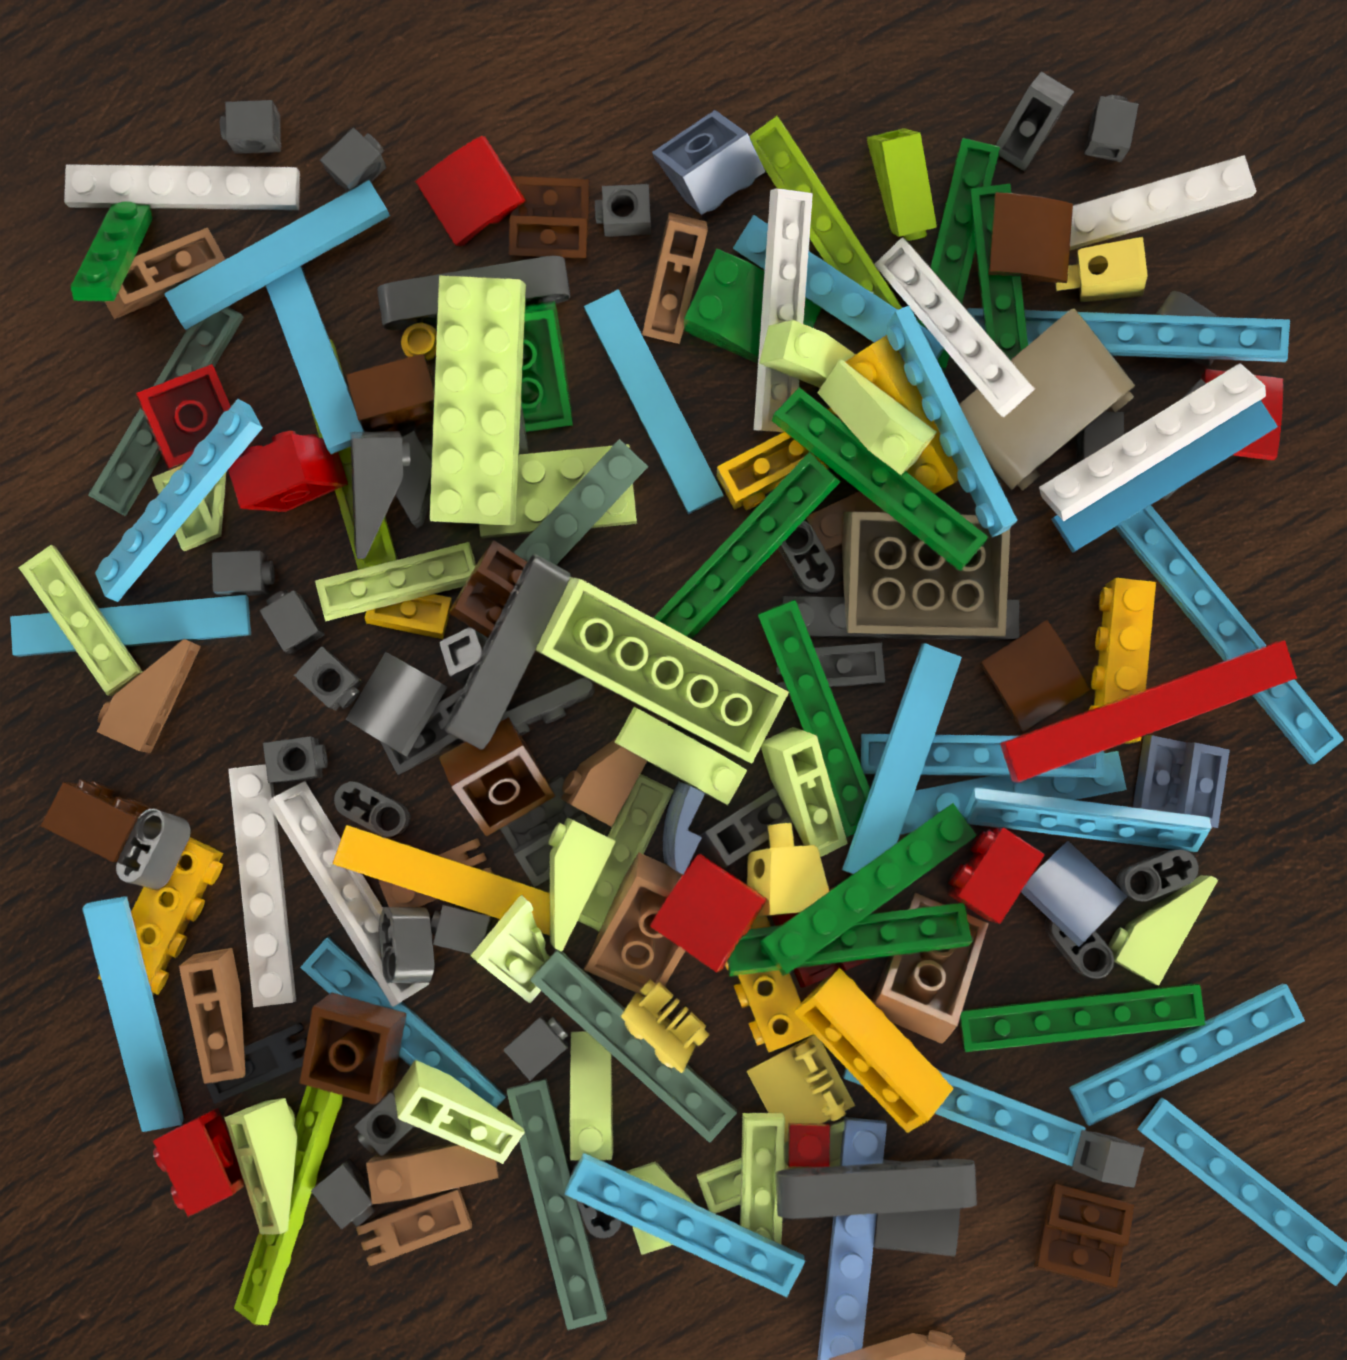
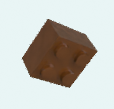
[346,353,435,433]
[439,717,556,836]
[41,779,149,862]
[300,992,407,1105]

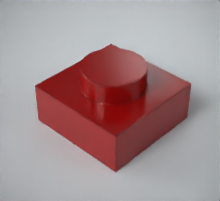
[788,1123,830,1167]

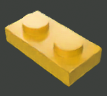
[365,594,452,639]

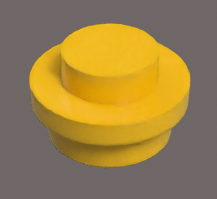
[401,323,437,361]

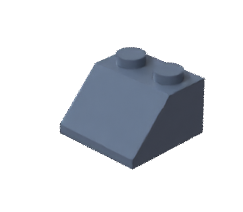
[652,110,765,215]

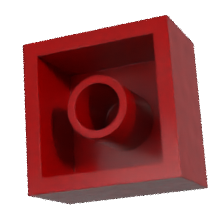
[136,364,231,469]
[228,431,348,512]
[948,827,1045,924]
[153,1108,245,1217]

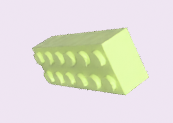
[430,276,526,525]
[535,577,789,763]

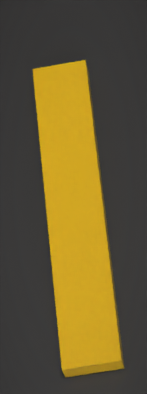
[332,825,550,936]

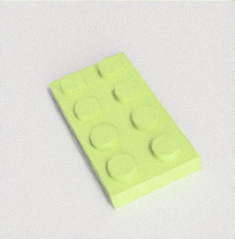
[479,444,637,538]

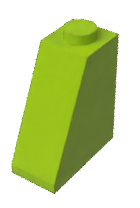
[867,128,937,241]

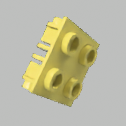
[621,979,709,1073]
[747,1034,855,1144]

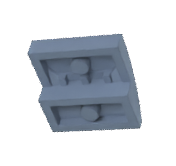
[1133,735,1230,828]
[663,781,705,875]
[1021,841,1127,946]

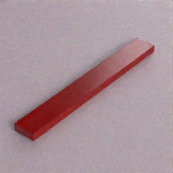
[1000,640,1297,782]

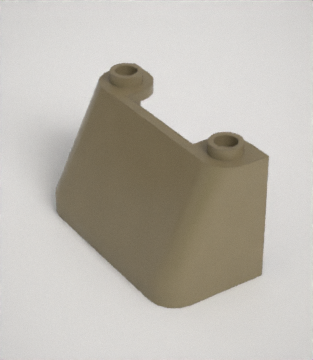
[959,308,1135,491]

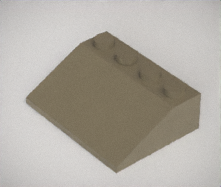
[842,512,1010,636]

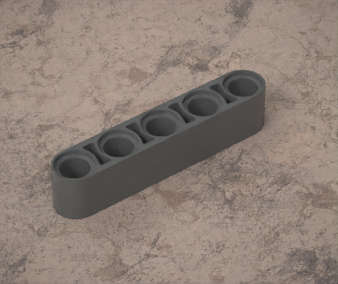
[377,256,571,330]
[445,553,571,750]
[775,1159,977,1219]

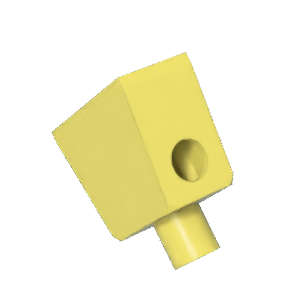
[1055,237,1147,302]
[747,823,829,917]

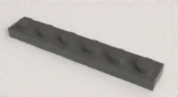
[782,596,1019,641]

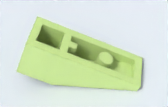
[759,320,856,388]
[817,360,937,475]
[615,707,747,805]
[761,727,848,857]
[548,817,616,951]
[1108,875,1218,985]
[570,1031,613,1161]
[394,1060,524,1164]
[225,1098,297,1234]

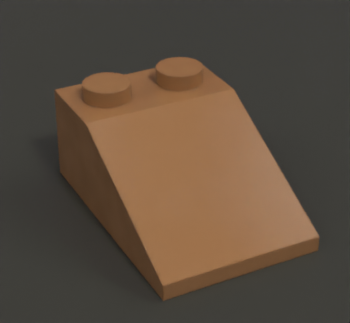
[584,852,685,996]
[872,893,989,1044]

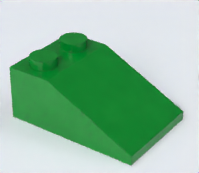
[684,249,822,364]
[521,301,573,432]

